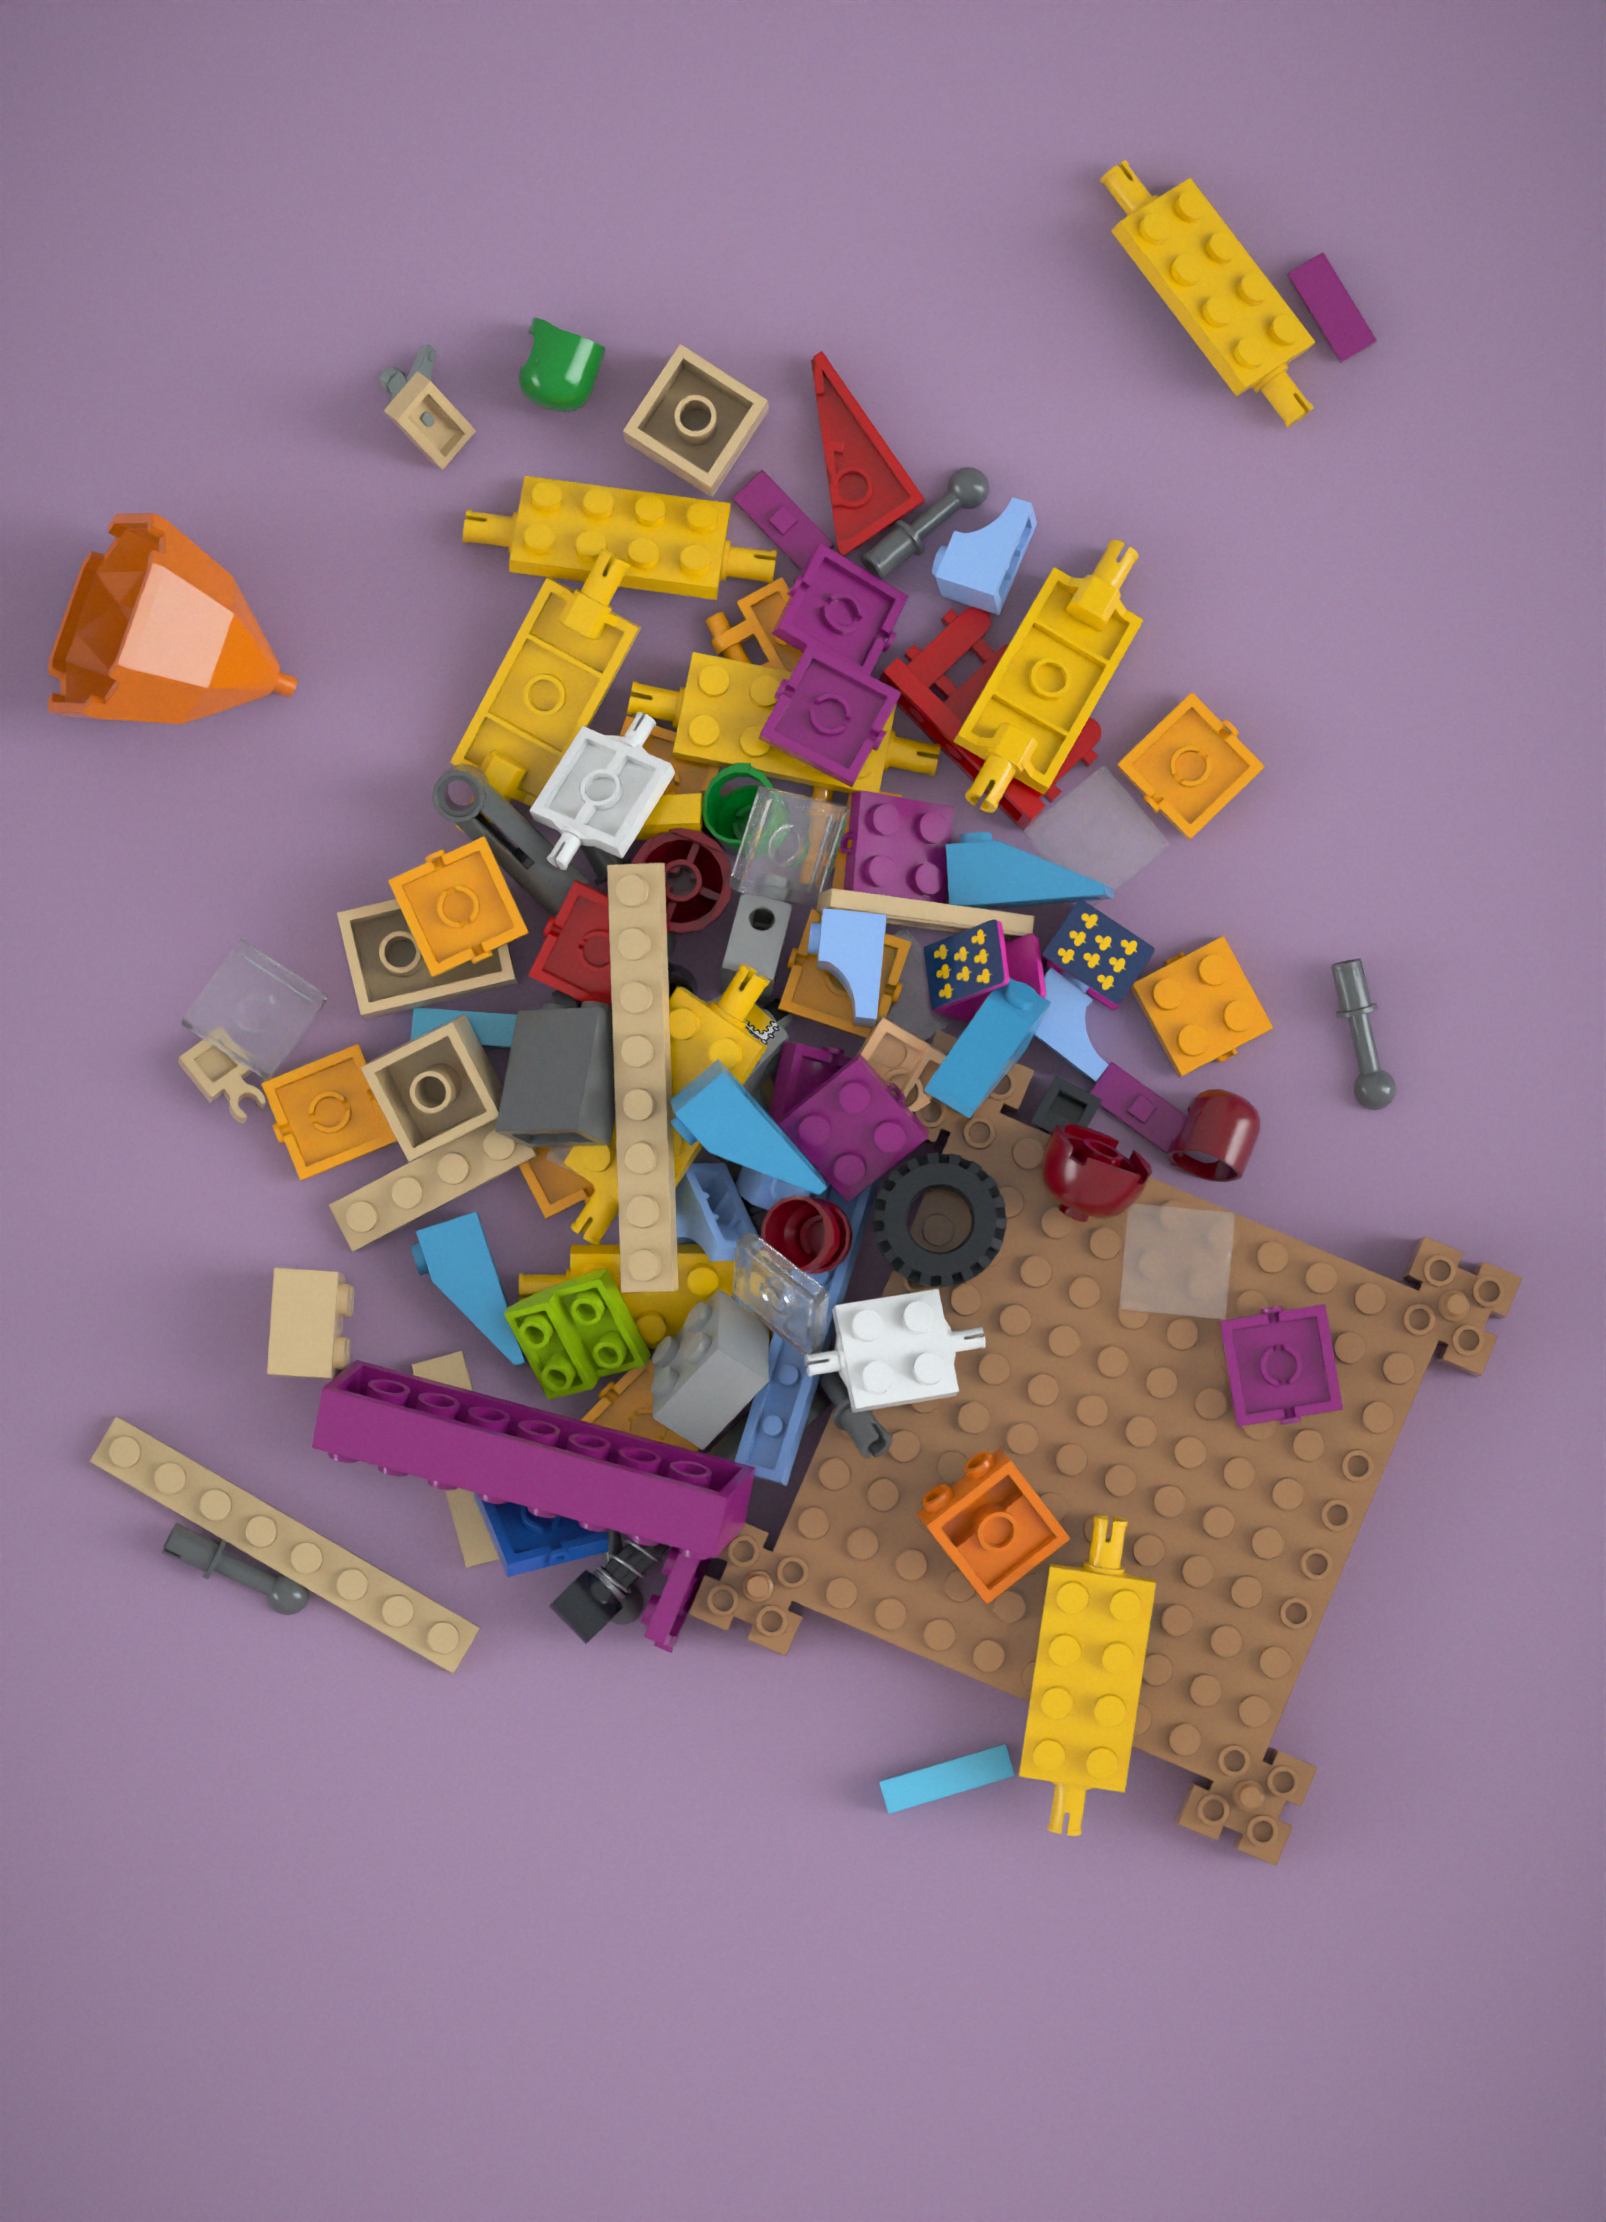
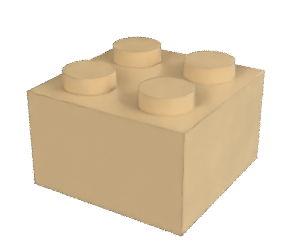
[623,344,769,498]
[361,1013,503,1162]
[267,1268,354,1380]

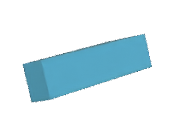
[411,1008,517,1050]
[879,1743,1015,1814]

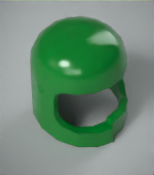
[519,317,606,412]
[702,763,788,859]

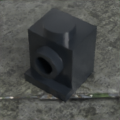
[1030,1075,1102,1135]

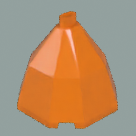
[48,513,297,724]

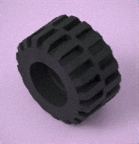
[873,1152,1007,1288]

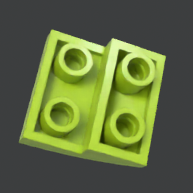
[503,1268,651,1400]

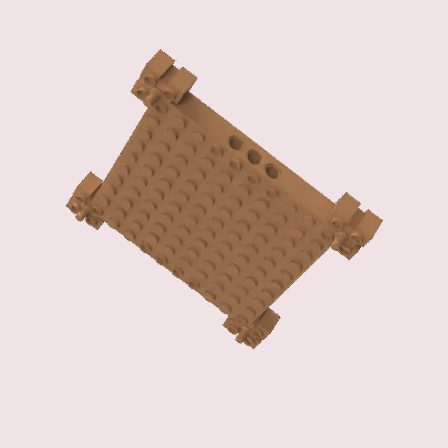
[689,1029,1522,1866]

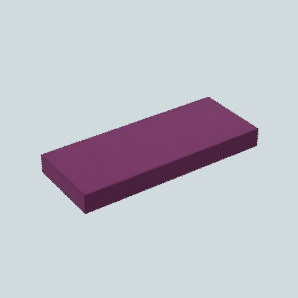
[1287,253,1377,363]
[732,470,834,572]
[1089,1062,1188,1153]

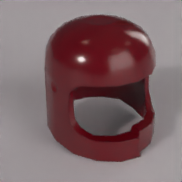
[1166,1089,1260,1182]
[761,1195,853,1274]

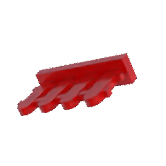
[879,606,1101,831]

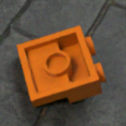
[916,1448,1071,1604]

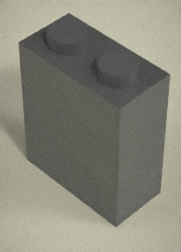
[495,1001,615,1148]

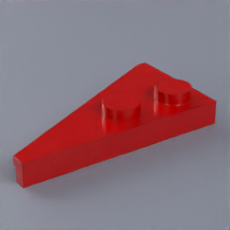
[811,351,925,557]

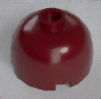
[631,828,734,935]
[1042,1123,1152,1222]

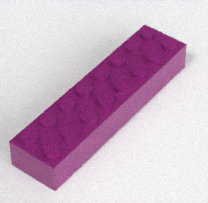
[312,1360,756,1559]

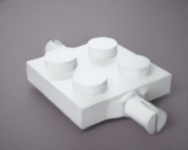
[529,712,675,870]
[804,1289,986,1413]

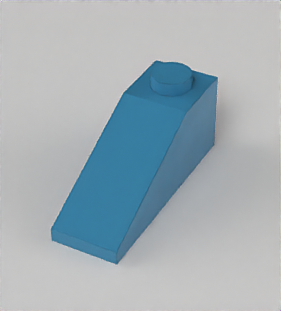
[946,832,1114,909]
[924,977,1051,1119]
[670,1059,827,1195]
[411,1212,527,1367]

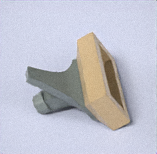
[379,344,476,470]

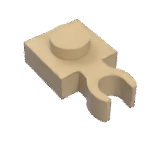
[178,1027,265,1124]

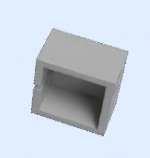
[651,1289,769,1450]

